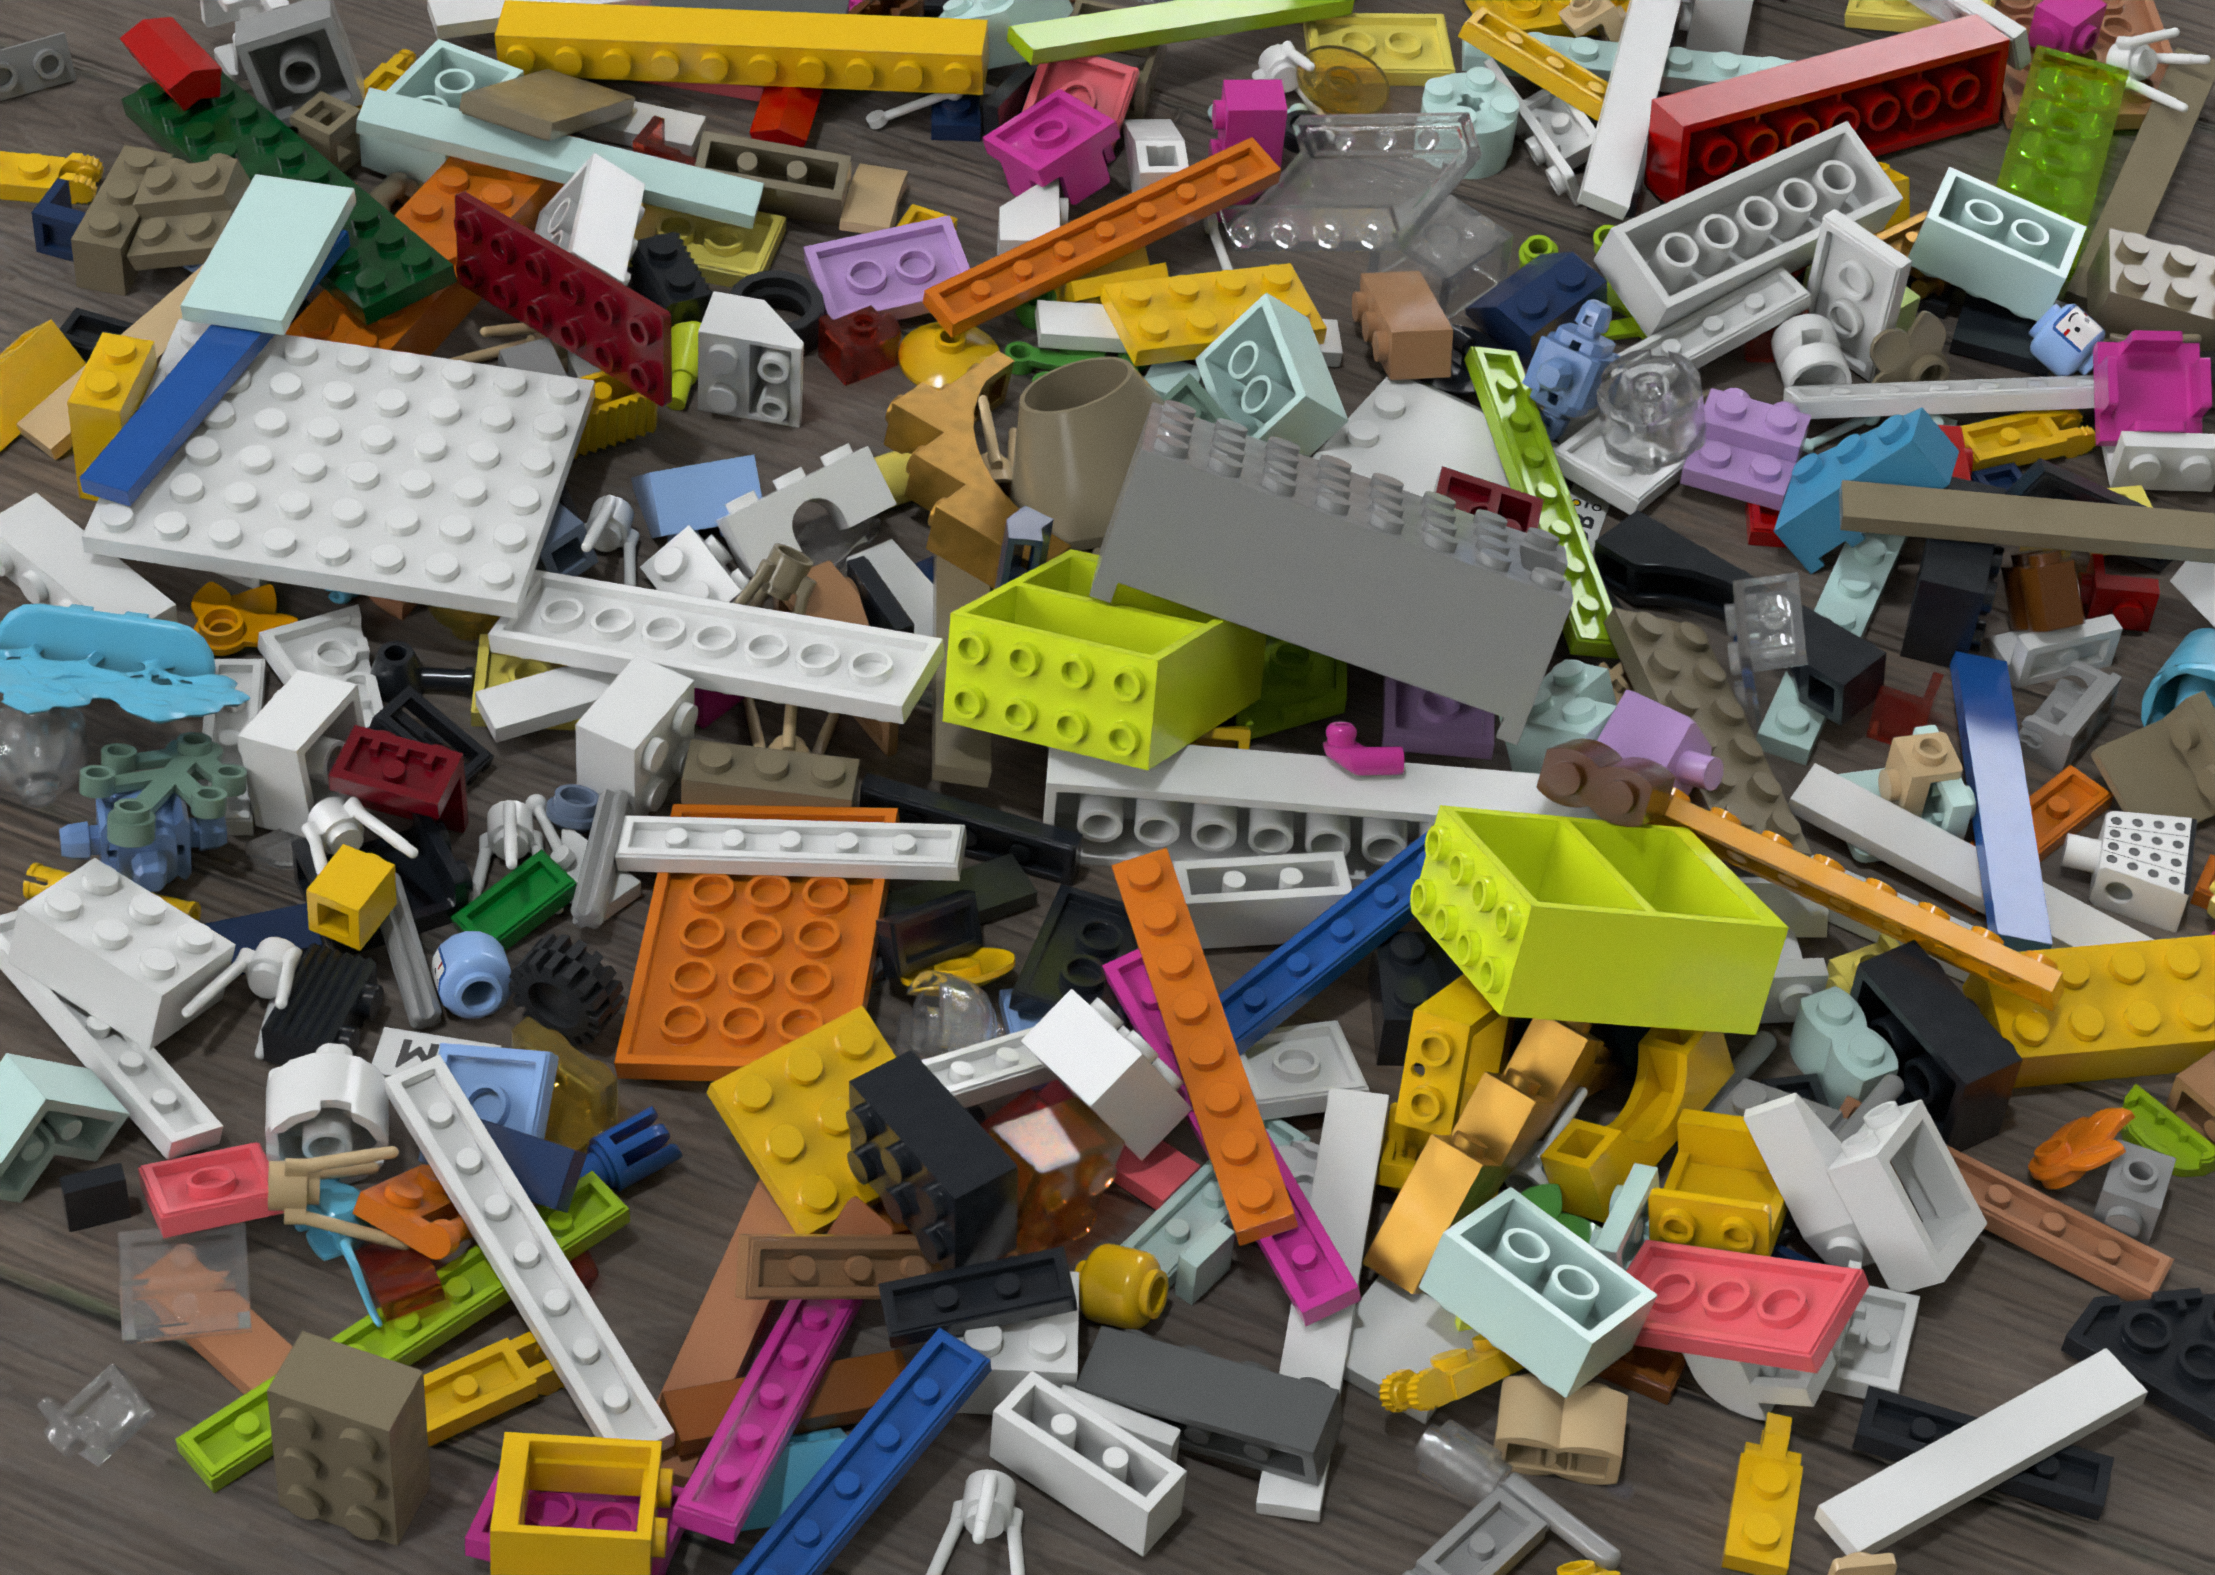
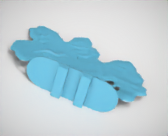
[0,603,251,724]

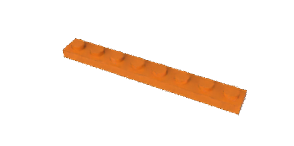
[923,137,1281,338]
[1111,847,1298,1246]

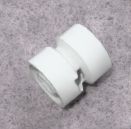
[1771,314,1852,388]

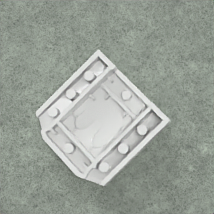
[1313,376,1559,497]

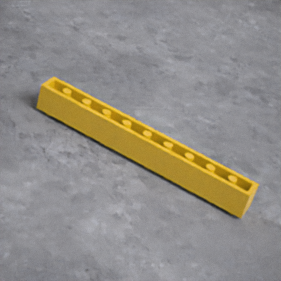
[494,0,989,95]

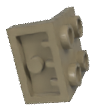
[2091,690,2215,825]

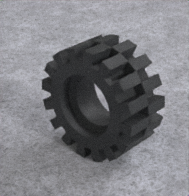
[508,934,625,1046]

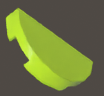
[2120,1084,2215,1177]

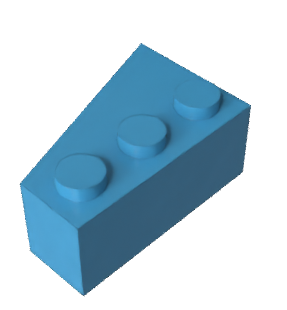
[1774,407,1959,574]

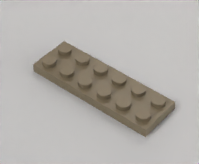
[1603,607,1813,857]

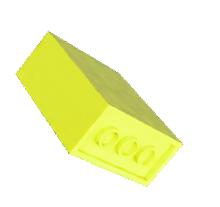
[942,549,1267,770]
[1410,805,1789,1035]

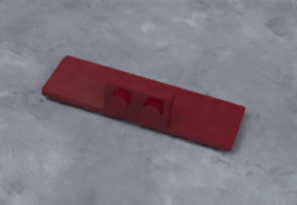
[454,191,672,407]

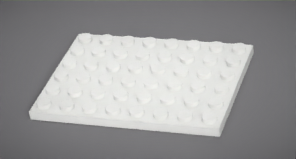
[82,319,595,619]

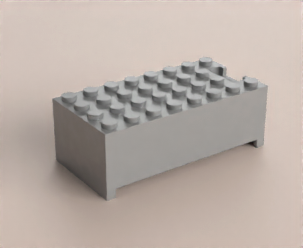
[1089,400,1574,745]

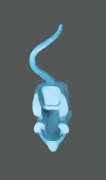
[294,1178,383,1327]

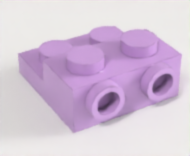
[1680,388,1811,511]

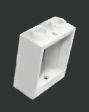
[1826,1099,1987,1293]

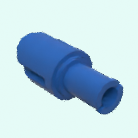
[579,1106,683,1192]

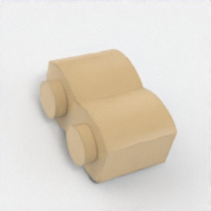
[1491,1373,1628,1485]

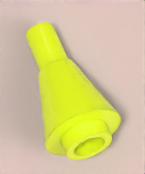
[666,321,701,410]

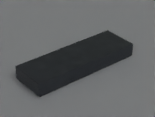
[878,1246,1077,1349]

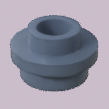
[546,784,599,834]

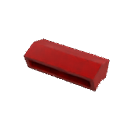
[119,17,222,111]
[749,86,823,148]

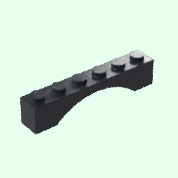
[1595,510,1886,726]

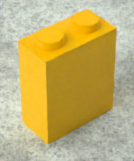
[67,332,157,501]

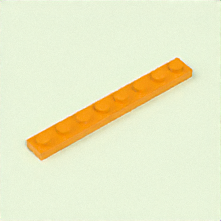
[1646,787,2064,1012]

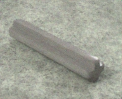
[570,789,631,929]
[380,872,442,1030]

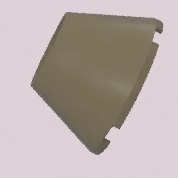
[1010,357,1165,550]

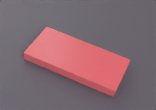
[1626,1240,1869,1373]

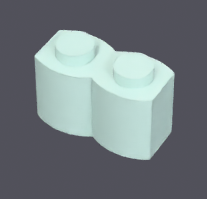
[1789,986,1898,1110]

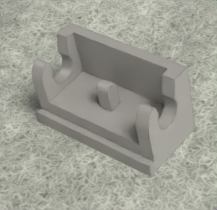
[2019,661,2122,774]

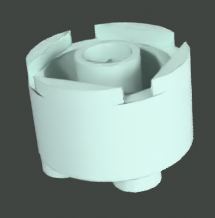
[1416,66,1519,179]

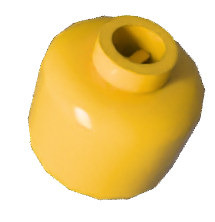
[1074,1243,1169,1330]

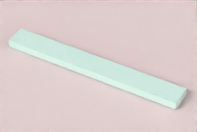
[356,87,764,229]

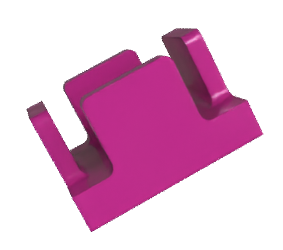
[982,88,1121,205]
[2093,330,2212,447]

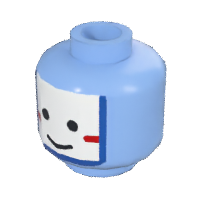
[2028,304,2105,376]
[431,931,512,1018]

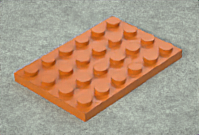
[614,804,900,1081]

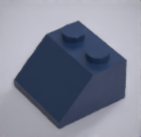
[1465,252,1608,370]

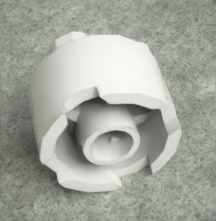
[265,1043,389,1184]

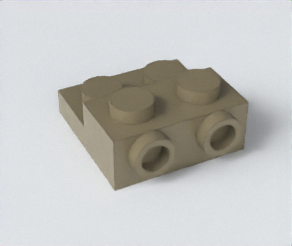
[127,153,251,271]

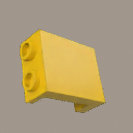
[1648,1108,1788,1257]

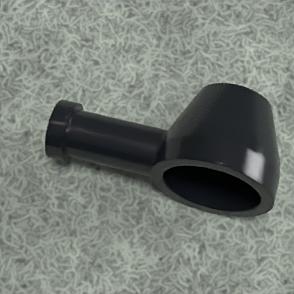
[370,641,476,703]

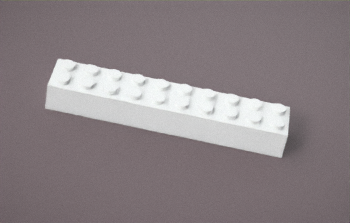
[1043,745,1604,887]

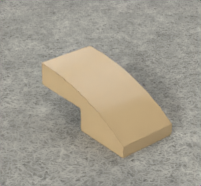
[839,163,908,234]

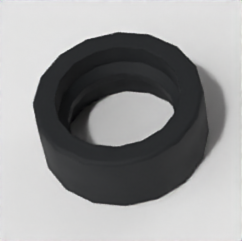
[729,270,824,357]

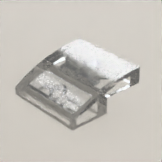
[118,1222,252,1345]

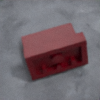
[328,725,469,833]

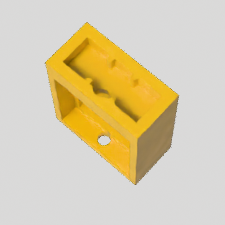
[1394,974,1516,1135]
[490,1432,674,1575]

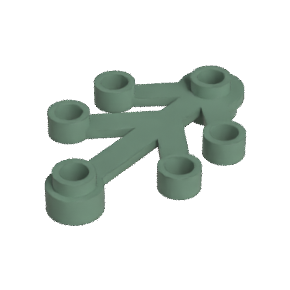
[79,732,247,848]

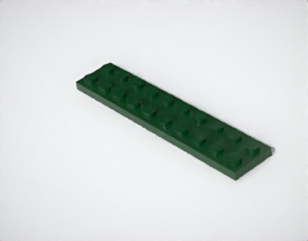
[121,72,457,326]

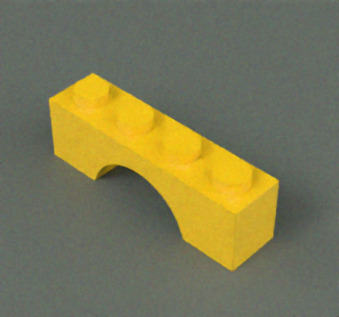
[1540,1027,1735,1223]

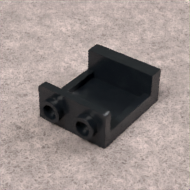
[291,812,473,955]

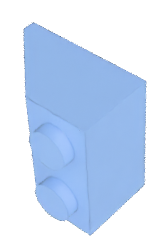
[631,454,762,542]

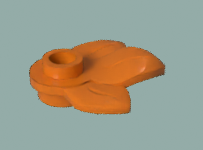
[2028,1108,2135,1190]

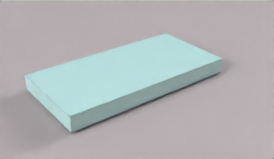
[180,174,356,335]

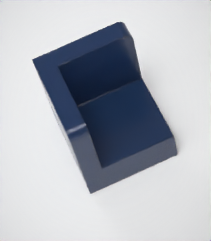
[31,178,86,262]

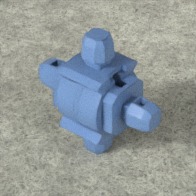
[1522,299,1622,441]
[59,789,227,892]

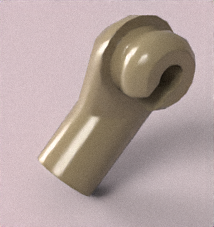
[369,172,419,212]

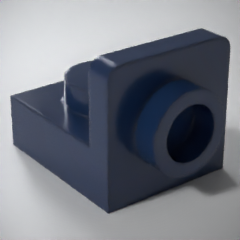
[931,93,981,142]

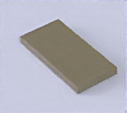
[459,69,635,141]

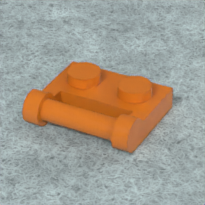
[353,1164,473,1260]

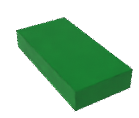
[451,849,577,951]

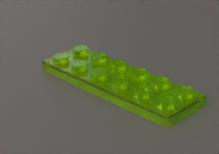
[1995,45,2130,282]

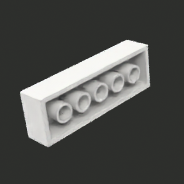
[1593,121,1903,338]

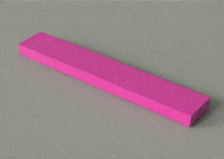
[672,1299,863,1544]

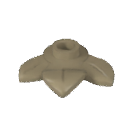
[1870,311,1950,383]

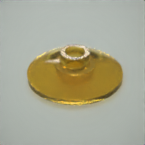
[1296,45,1390,119]

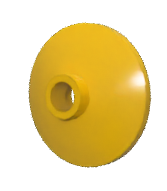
[898,322,1000,391]
[900,948,1016,1003]

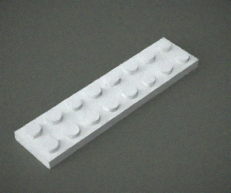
[488,570,945,724]

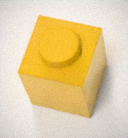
[306,844,397,951]

